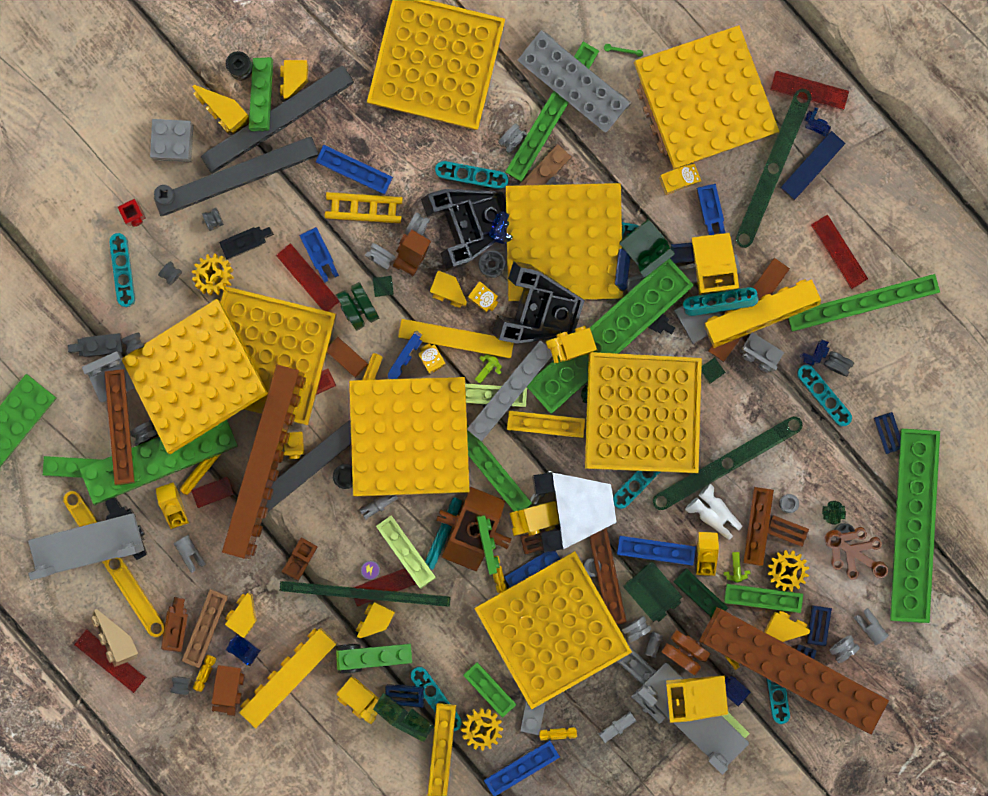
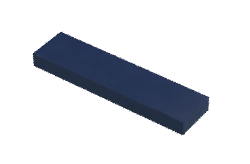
[780,131,846,200]

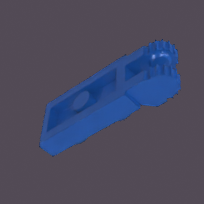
[696,183,725,235]
[299,227,339,283]
[387,331,422,379]

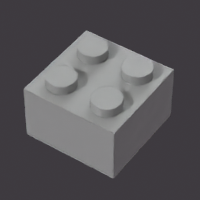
[150,119,194,162]

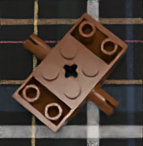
[436,486,512,572]

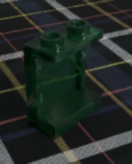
[623,561,682,622]
[373,693,434,742]

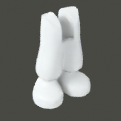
[685,484,743,540]

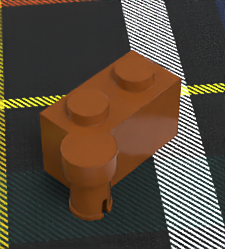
[392,229,431,277]
[211,665,245,716]

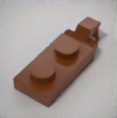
[161,597,188,652]

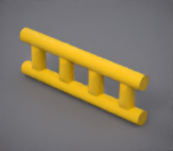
[325,192,403,224]

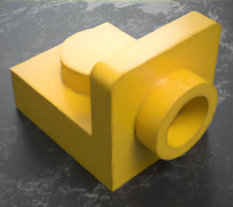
[284,432,305,459]

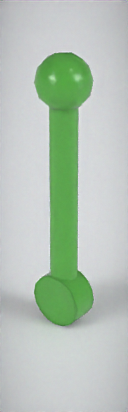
[604,44,643,57]

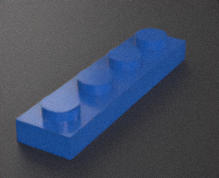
[316,145,393,195]
[617,536,696,565]
[484,740,560,796]

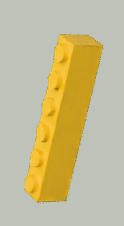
[705,279,821,348]
[239,628,337,729]

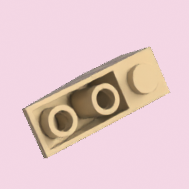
[91,609,138,667]

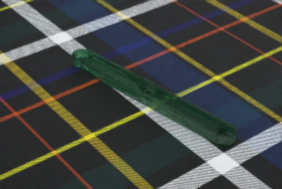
[735,89,811,248]
[652,416,803,510]
[279,581,451,607]

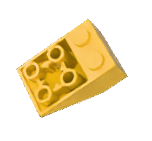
[192,85,249,134]
[692,233,739,295]
[666,675,728,723]

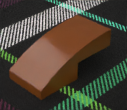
[327,337,368,378]
[282,537,318,582]

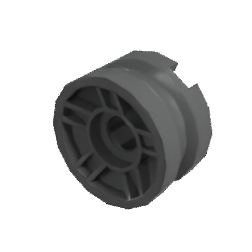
[479,250,505,278]
[823,351,854,377]
[130,420,158,446]

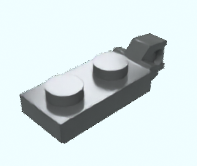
[68,333,123,357]

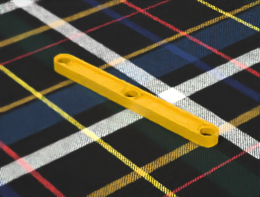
[63,491,165,637]

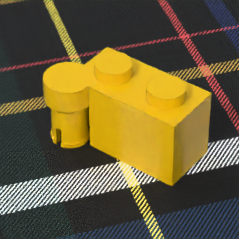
[546,326,598,364]
[509,501,559,536]
[336,675,385,725]

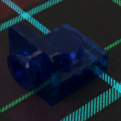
[804,107,831,137]
[489,211,513,244]

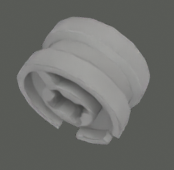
[498,123,527,153]
[405,212,430,235]
[365,243,395,270]
[621,616,652,643]
[829,635,860,663]

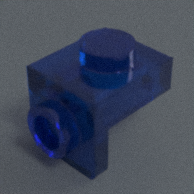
[800,339,830,366]
[226,635,261,666]

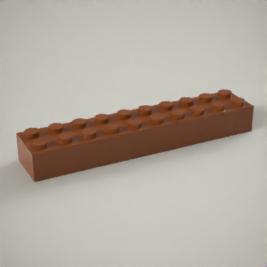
[222,364,306,559]
[699,608,889,735]

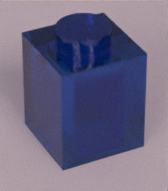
[725,675,751,707]

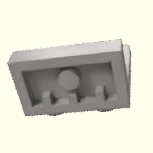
[739,333,785,373]
[82,351,135,402]

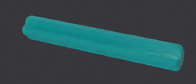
[425,497,463,570]

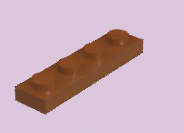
[743,487,774,566]

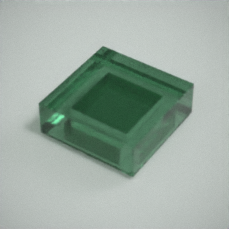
[373,276,394,297]
[701,357,726,384]

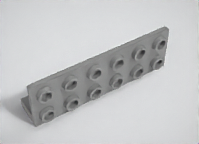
[518,30,632,132]
[28,513,144,580]
[638,662,749,775]

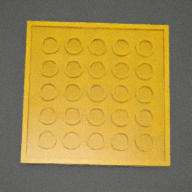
[367,0,505,130]
[634,25,780,169]
[506,183,623,301]
[221,286,337,425]
[122,299,268,454]
[585,352,702,473]
[349,377,470,497]
[474,551,632,710]

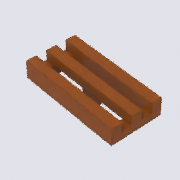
[768,515,809,547]
[520,526,558,554]

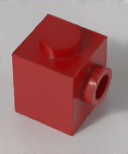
[118,198,146,227]

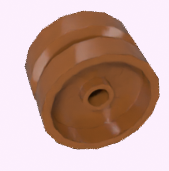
[661,629,711,676]

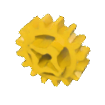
[192,254,234,296]
[767,550,809,592]
[461,708,503,751]

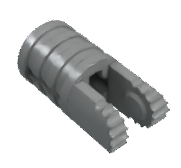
[174,535,206,573]
[854,608,889,646]

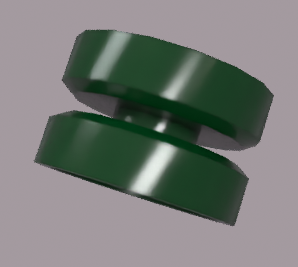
[336,282,380,331]

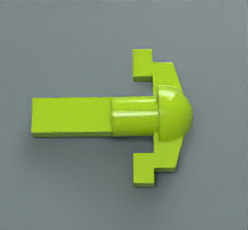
[475,354,502,384]
[724,552,751,583]

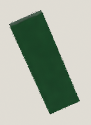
[673,568,729,617]

